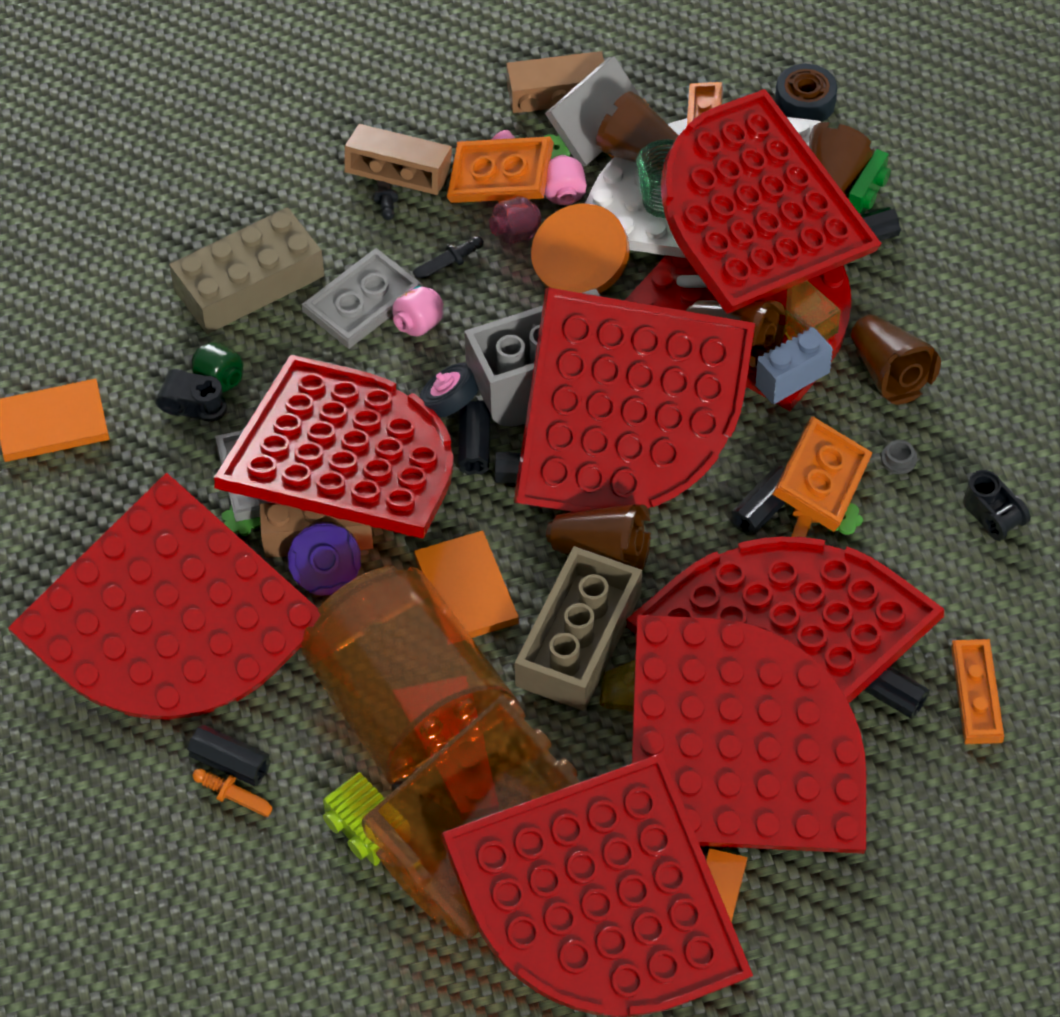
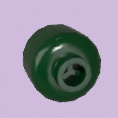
[192,342,244,393]

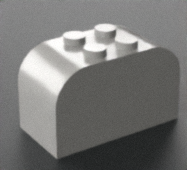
[464,288,600,426]

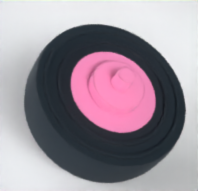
[419,363,479,418]

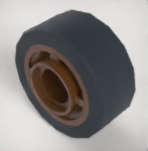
[775,63,838,122]

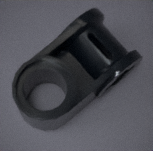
[155,369,227,422]
[963,470,1031,541]

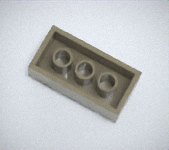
[169,207,325,334]
[515,546,642,711]

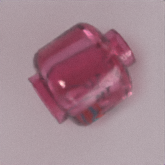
[489,197,541,244]

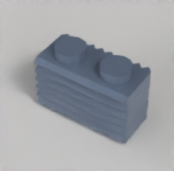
[755,327,833,404]

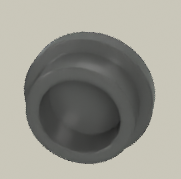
[881,440,917,474]

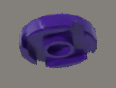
[288,522,361,595]

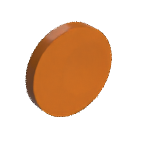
[531,203,630,294]

